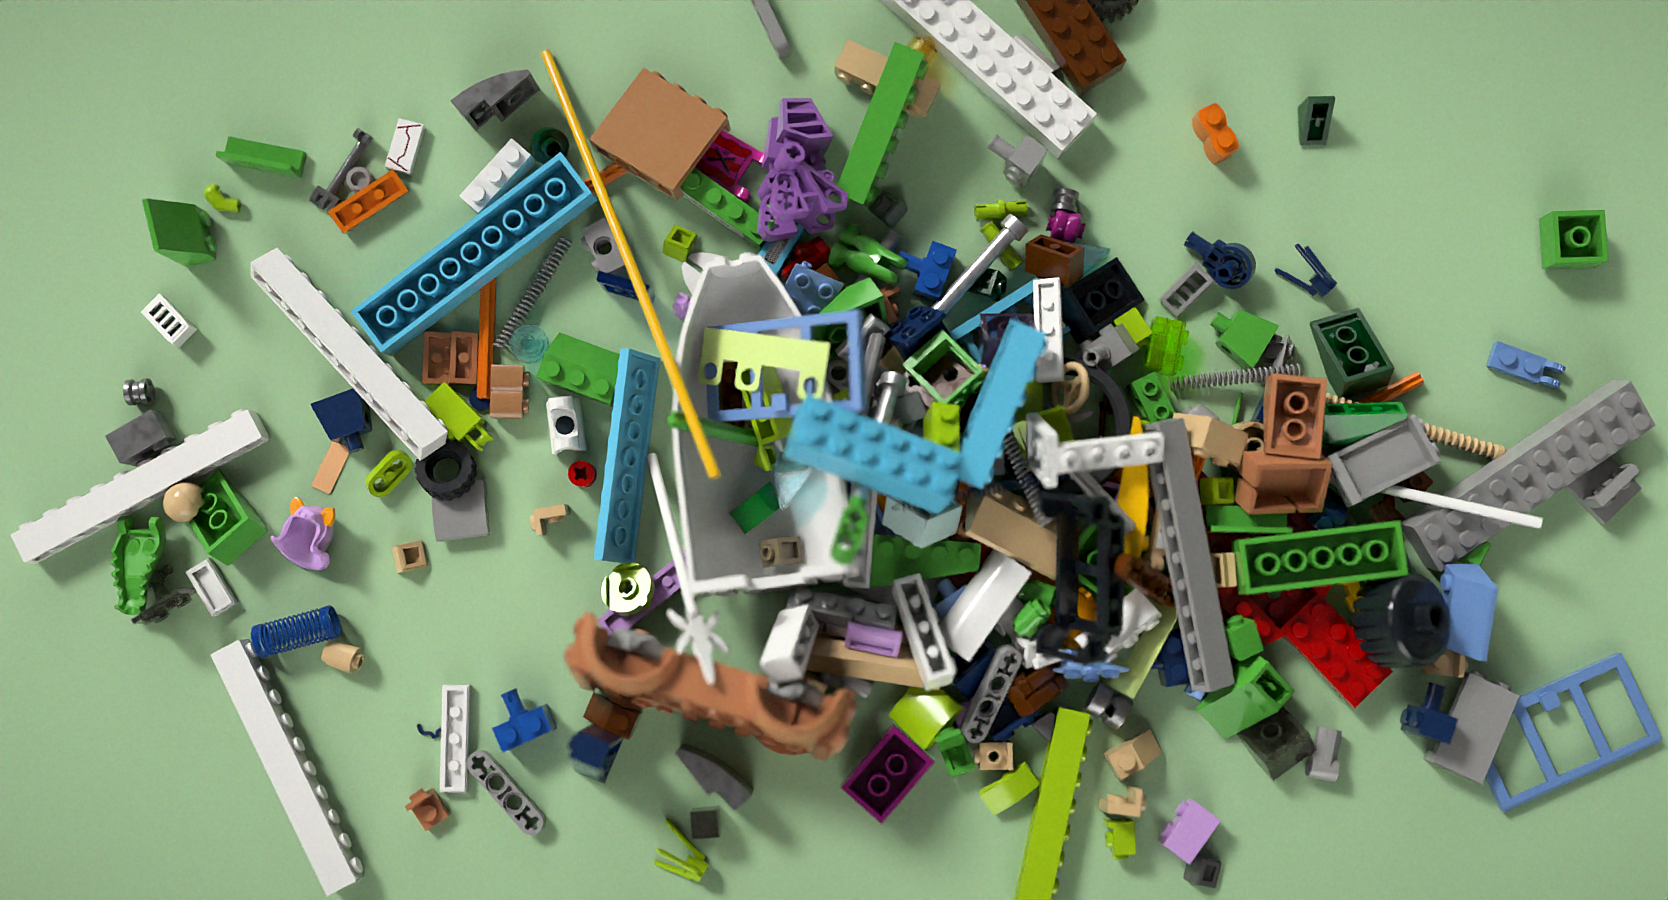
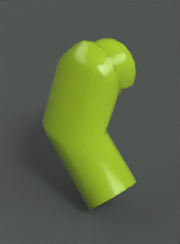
[204,184,241,212]

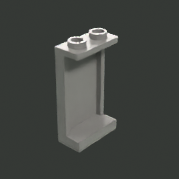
[1326,414,1441,507]
[1423,670,1520,784]

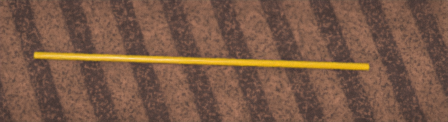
[541,50,721,479]

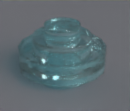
[510,325,550,364]

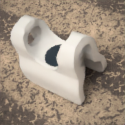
[546,396,587,455]

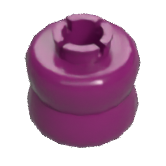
[1046,209,1086,244]

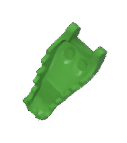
[110,516,166,615]

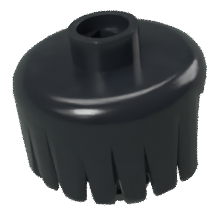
[1352,574,1450,669]

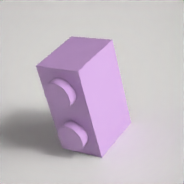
[1158,798,1221,865]

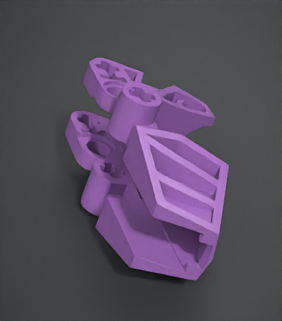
[757,98,848,242]

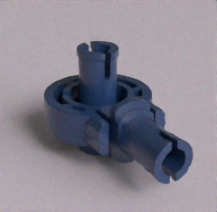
[1184,231,1256,289]

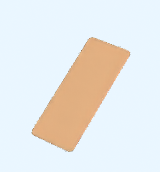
[312,441,349,494]

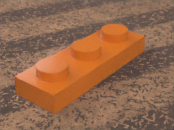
[328,169,409,234]

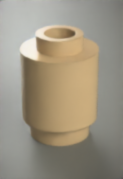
[321,641,365,673]

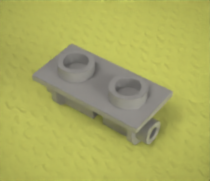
[1260,335,1295,387]

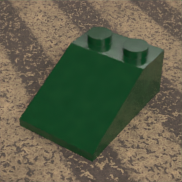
[1310,308,1394,399]

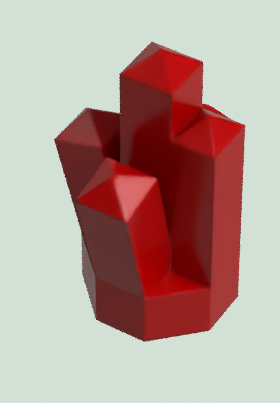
[781,236,831,279]

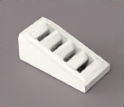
[141,293,197,348]

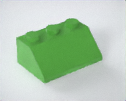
[536,332,620,407]

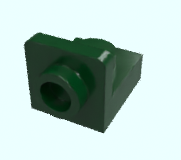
[967,268,1007,301]

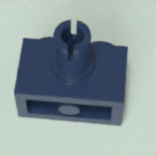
[1150,629,1190,687]
[1400,682,1458,745]

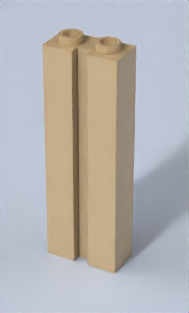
[805,624,940,690]

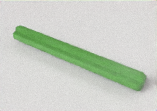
[667,411,768,447]

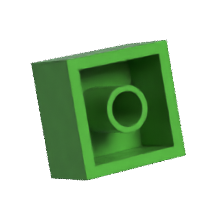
[1539,210,1609,269]

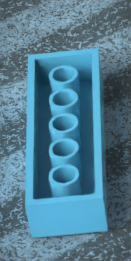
[956,319,1049,489]
[784,394,961,514]

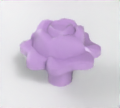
[672,292,691,321]

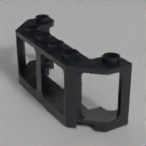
[1036,489,1125,666]

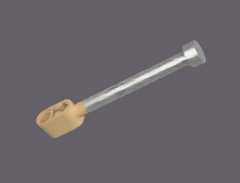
[878,214,1028,375]

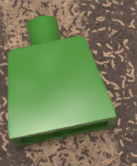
[1209,310,1279,371]

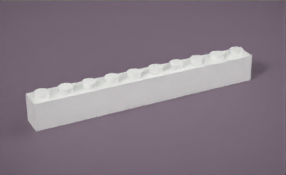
[250,248,448,461]
[11,409,271,563]
[210,639,364,896]

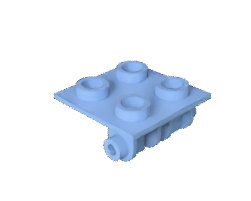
[784,261,844,316]
[1053,649,1130,682]

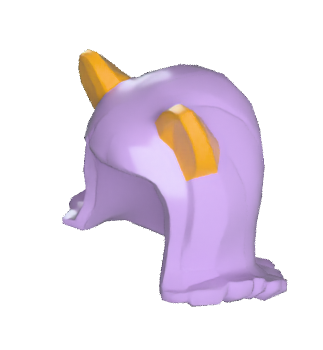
[270,497,335,571]

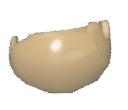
[163,482,205,522]

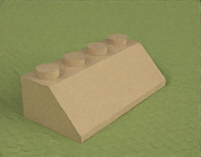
[965,481,1057,580]

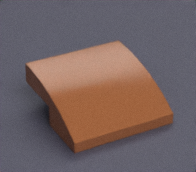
[422,331,478,385]

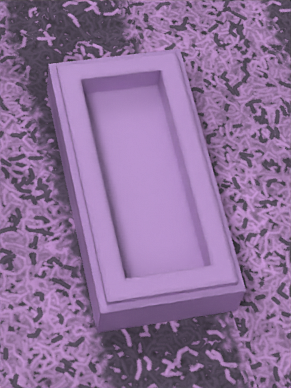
[844,622,902,658]

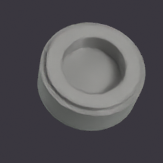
[346,167,374,193]

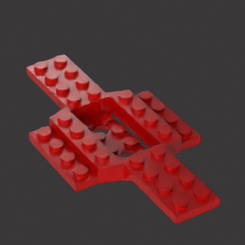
[1147,463,1393,708]

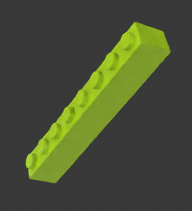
[1014,705,1093,900]

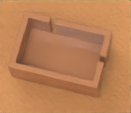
[1234,451,1333,514]

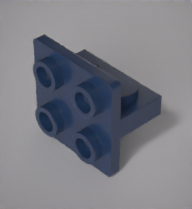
[884,306,950,362]

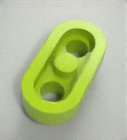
[365,450,412,497]

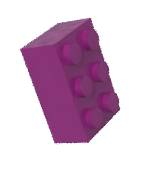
[841,724,934,824]

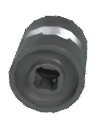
[1083,681,1133,730]

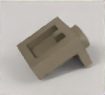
[760,537,804,568]

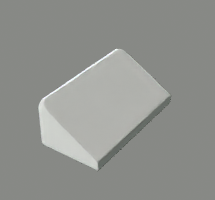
[1013,34,1060,75]

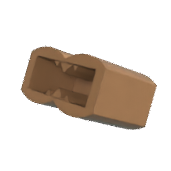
[490,364,530,419]

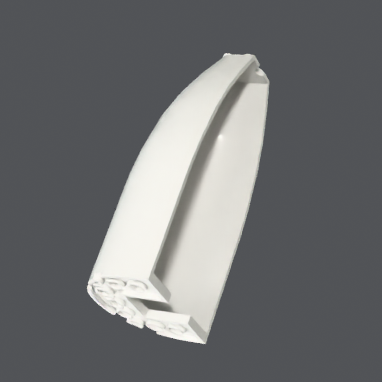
[673,253,858,597]

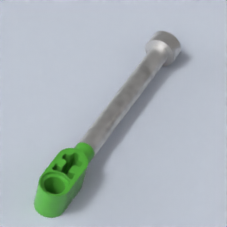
[830,371,907,565]

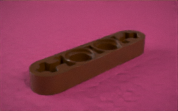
[1115,553,1176,608]

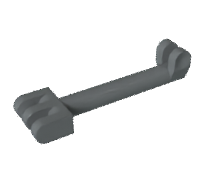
[309,128,373,212]

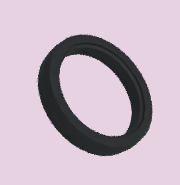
[1004,358,1133,496]

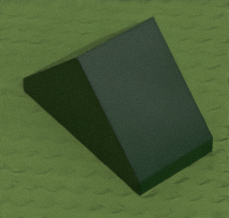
[1298,96,1335,145]

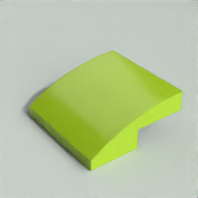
[888,686,963,750]

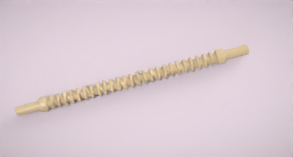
[1325,393,1507,460]

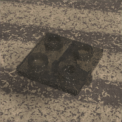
[131,564,197,625]

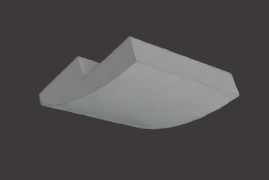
[431,480,489,542]

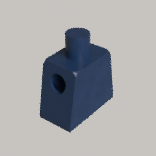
[311,388,372,453]

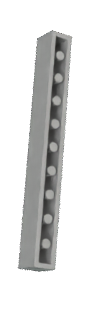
[1141,418,1235,692]

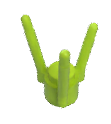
[653,819,709,882]

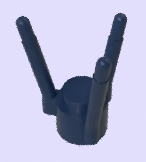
[1274,244,1337,297]

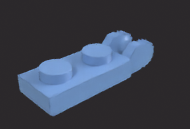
[1486,341,1566,389]

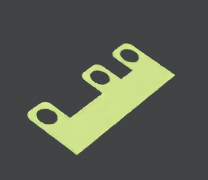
[698,327,830,399]
[1099,558,1178,699]

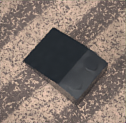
[1061,257,1145,344]

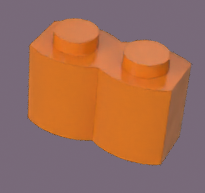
[1192,103,1239,164]

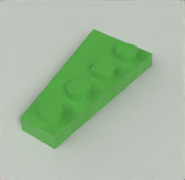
[870,534,981,588]

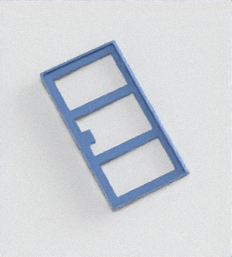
[706,309,867,422]
[1485,653,1662,812]

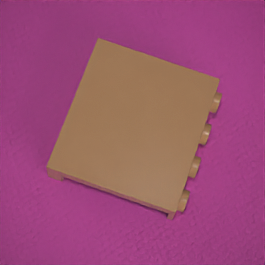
[589,68,731,201]

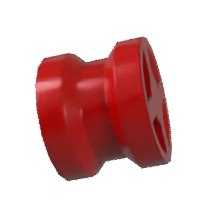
[568,460,597,488]

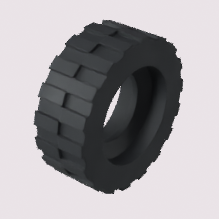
[415,439,477,501]

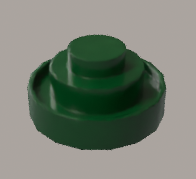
[530,127,569,165]

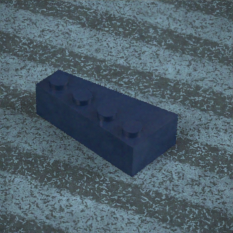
[568,724,624,784]

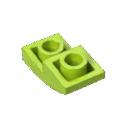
[979,761,1040,815]

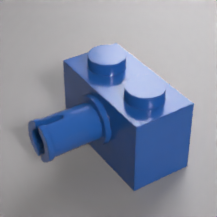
[899,241,957,303]
[492,688,557,753]

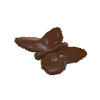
[1370,494,1405,524]

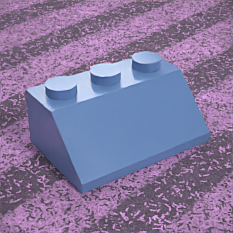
[1440,564,1498,661]

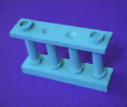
[949,278,1071,364]

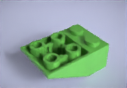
[1196,654,1295,739]

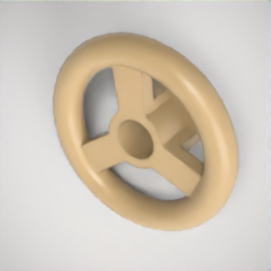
[1050,362,1090,415]

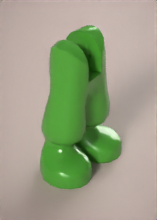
[828,224,908,285]

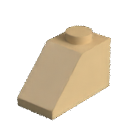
[1103,728,1162,780]

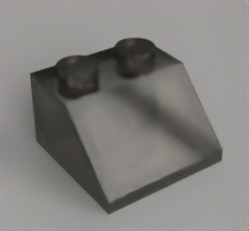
[1236,706,1316,781]

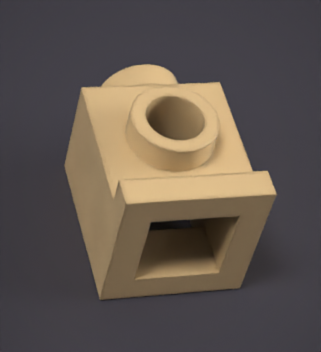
[973,740,1013,770]

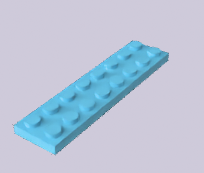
[594,348,660,563]

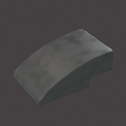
[450,69,540,131]
[675,744,754,810]

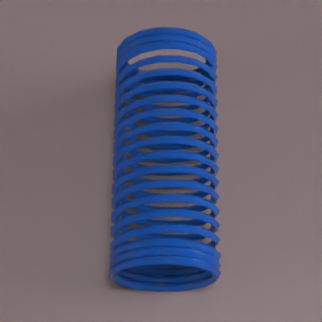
[251,605,341,658]

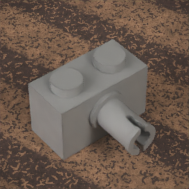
[988,134,1048,188]
[1073,324,1140,372]

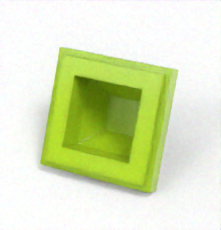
[753,444,780,471]

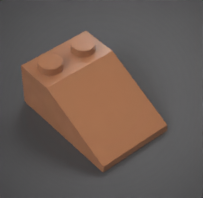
[1263,373,1327,460]

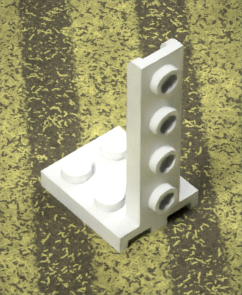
[1027,413,1164,488]

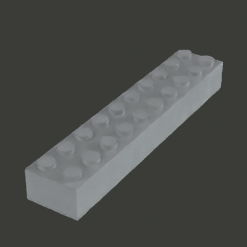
[1401,380,1656,572]

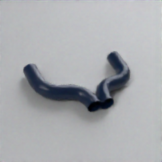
[417,724,441,739]

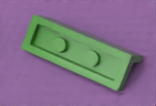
[215,136,306,178]
[1204,505,1292,535]

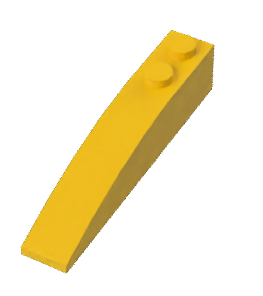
[1117,416,1150,582]

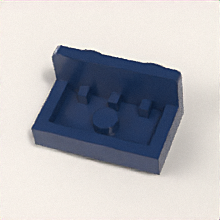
[979,695,1040,742]

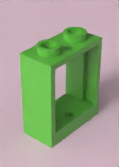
[902,329,986,410]

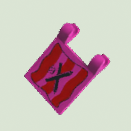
[695,130,764,204]

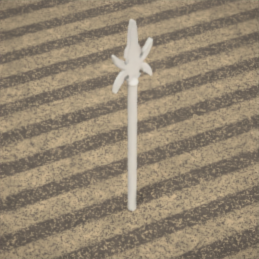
[647,453,729,685]
[1329,477,1542,529]

